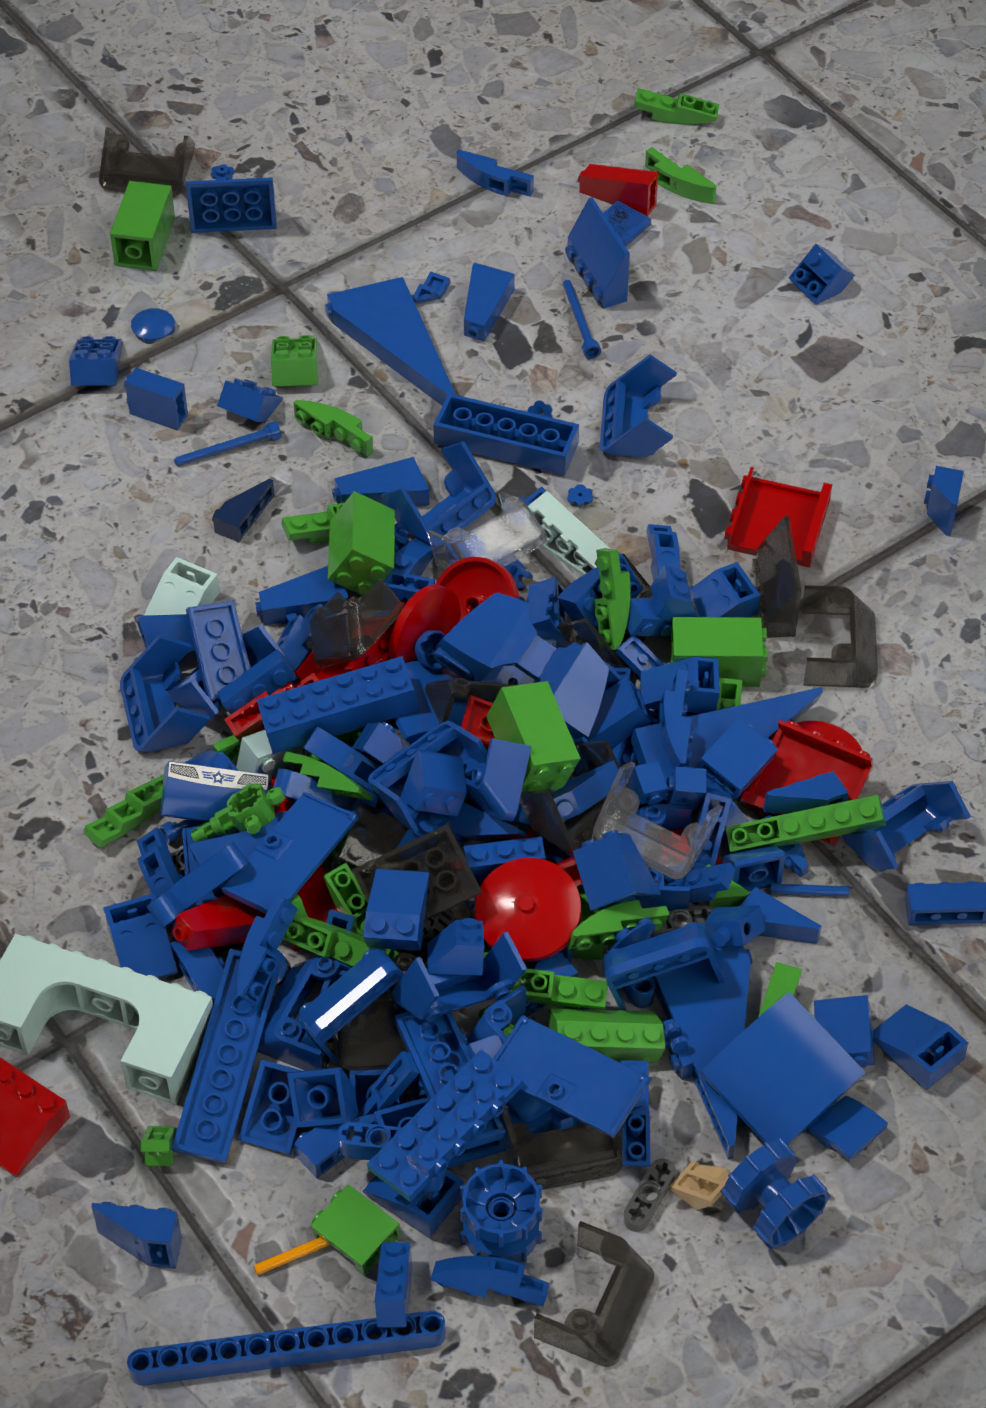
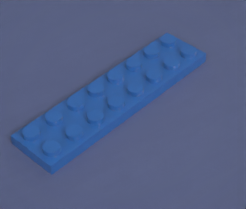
[172,949,282,1164]

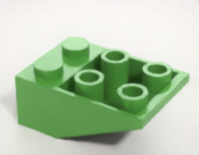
[271,335,318,386]

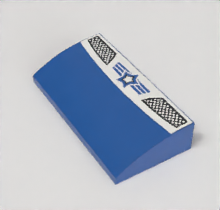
[160,761,269,822]

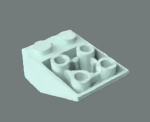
[144,557,220,615]

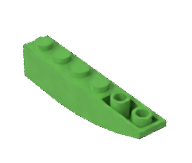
[726,795,886,853]

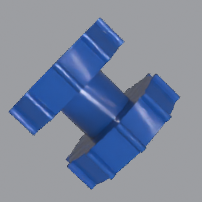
[720,1138,832,1250]
[460,1160,543,1263]

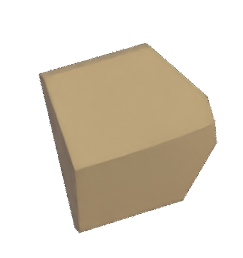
[669,1161,731,1210]

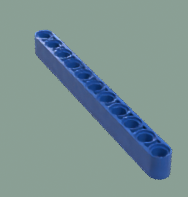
[127,1311,446,1386]

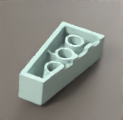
[527,491,610,576]
[236,730,310,782]

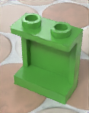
[311,1184,402,1276]

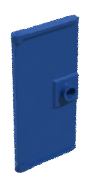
[222,792,359,914]
[494,1015,651,1138]

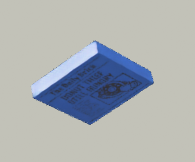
[603,201,651,247]

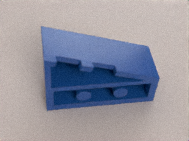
[526,577,568,648]

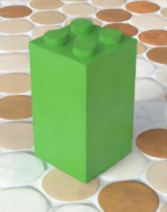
[110,181,175,271]
[328,491,395,598]
[670,617,768,687]
[486,681,581,794]

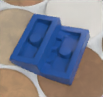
[807,1095,888,1161]

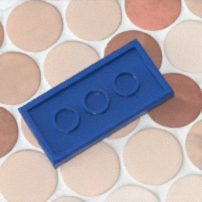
[186,600,250,703]

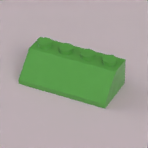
[548,1008,665,1063]

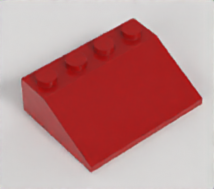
[0,1057,70,1177]

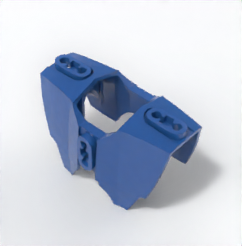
[431,593,609,739]

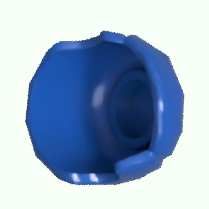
[415,630,445,670]

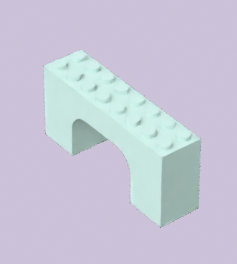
[0,934,213,1105]

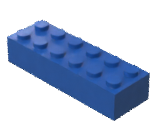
[433,393,579,475]
[257,656,419,754]

